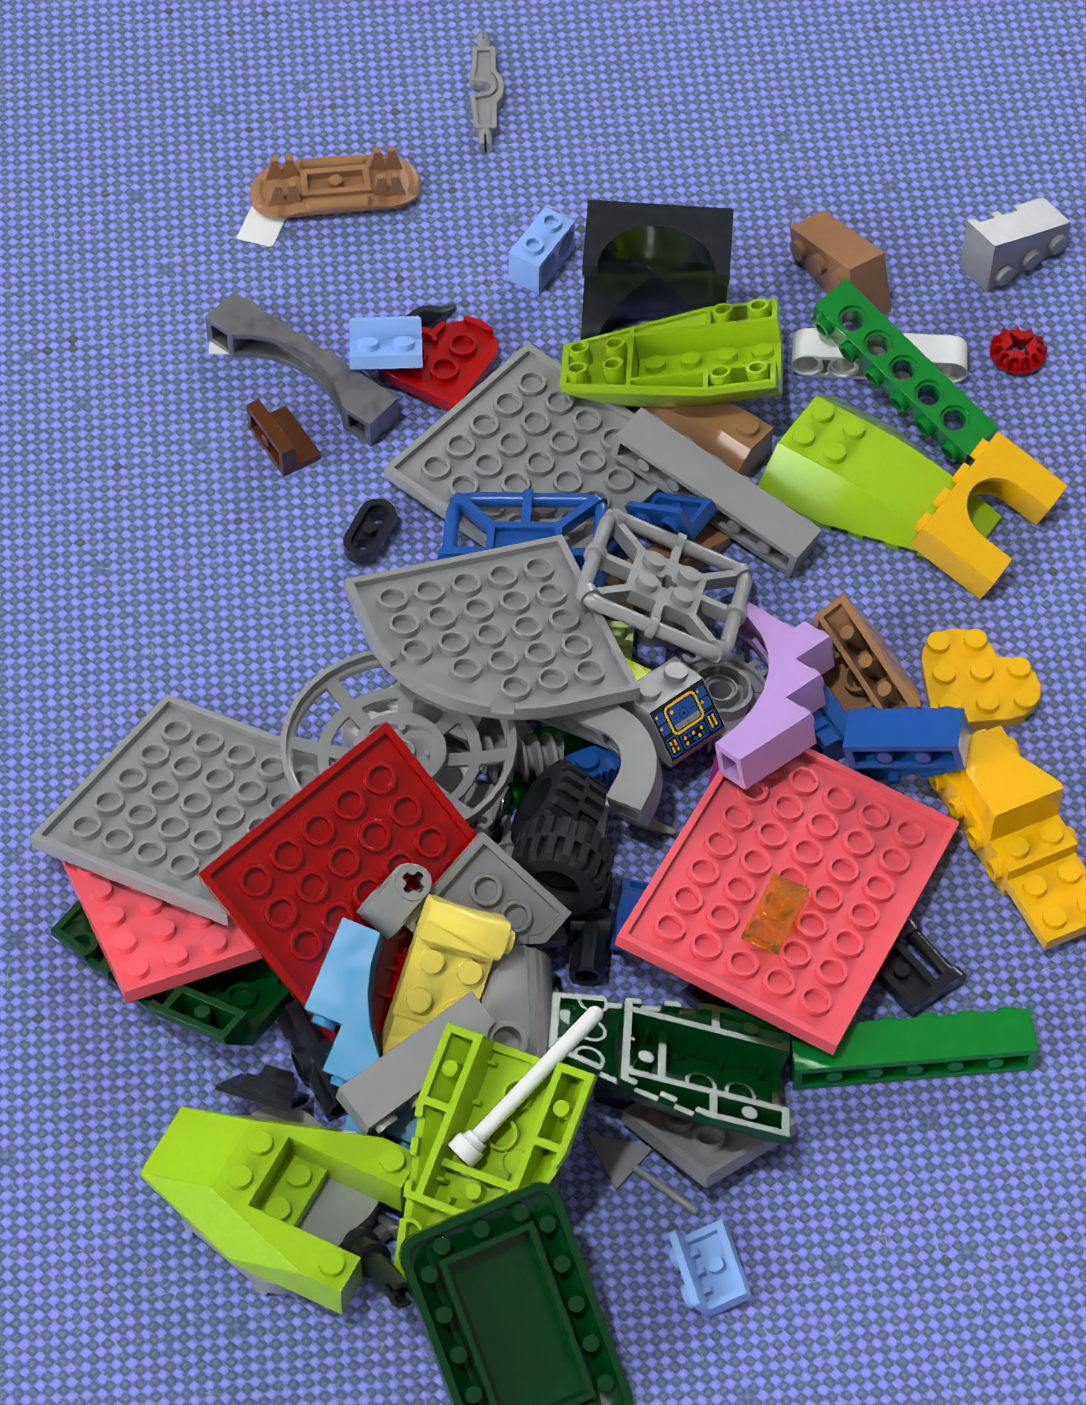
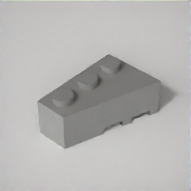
[960,197,1071,293]

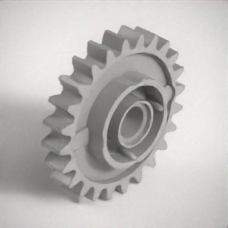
[681,653,769,752]

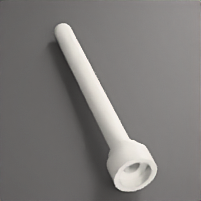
[448,1006,603,1168]

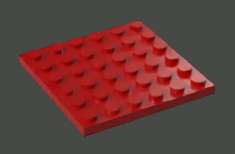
[196,721,477,1043]

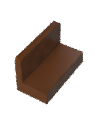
[246,399,321,476]

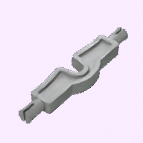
[469,31,504,153]

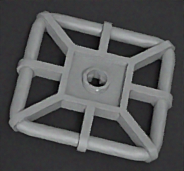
[575,508,753,663]

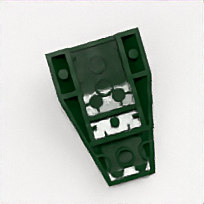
[50,900,294,1046]
[546,992,790,1143]

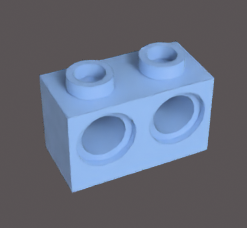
[508,207,575,295]

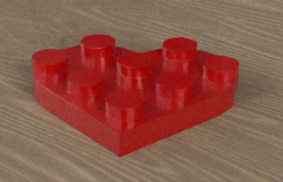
[378,316,498,411]

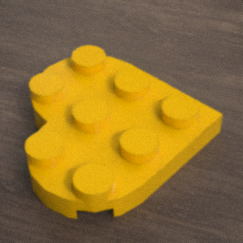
[921,628,1041,730]

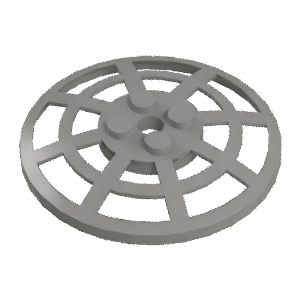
[280,650,517,824]

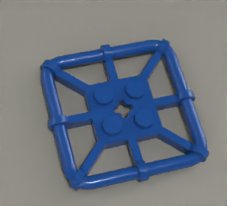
[437,489,610,587]

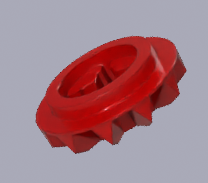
[989,325,1048,375]

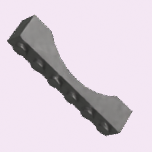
[205,291,399,446]

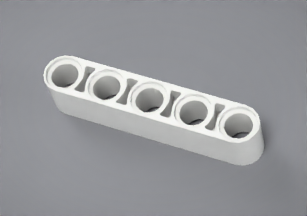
[791,328,968,384]

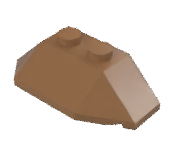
[813,593,921,713]

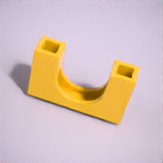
[909,431,1068,599]

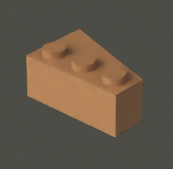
[789,210,891,329]

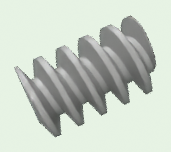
[481,731,564,784]

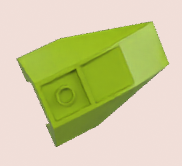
[559,298,783,407]

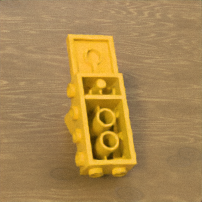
[928,725,1086,951]

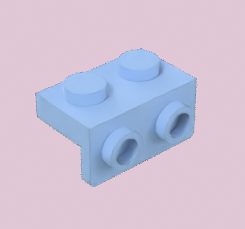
[668,1219,753,1318]

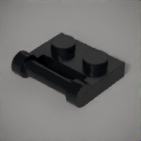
[876,919,967,1016]

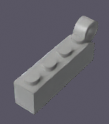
[336,991,528,1135]

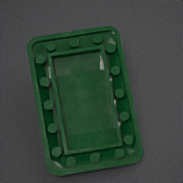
[399,1181,633,1405]

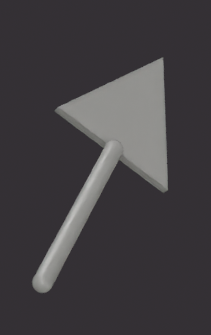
[586,1133,699,1214]

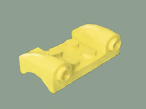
[378,893,515,1055]

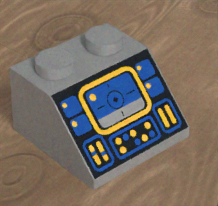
[618,656,725,767]

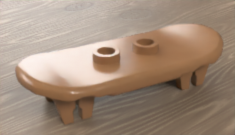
[250,146,422,219]

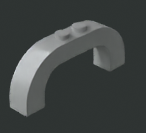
[440,704,663,827]

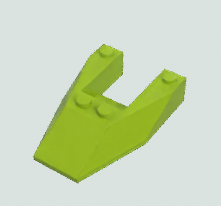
[140,1106,412,1314]

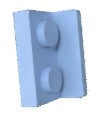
[349,316,423,370]

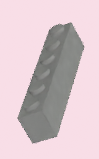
[610,407,821,578]

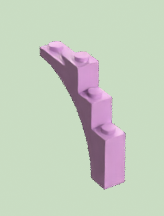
[715,601,835,790]

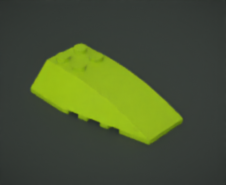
[758,395,1002,559]
[393,1022,598,1277]

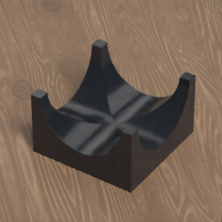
[580,200,734,340]

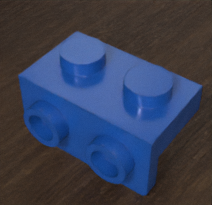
[625,492,717,540]

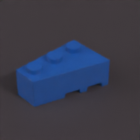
[842,706,971,785]

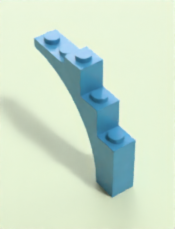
[304,918,417,1150]

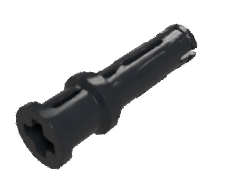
[342,1226,412,1308]

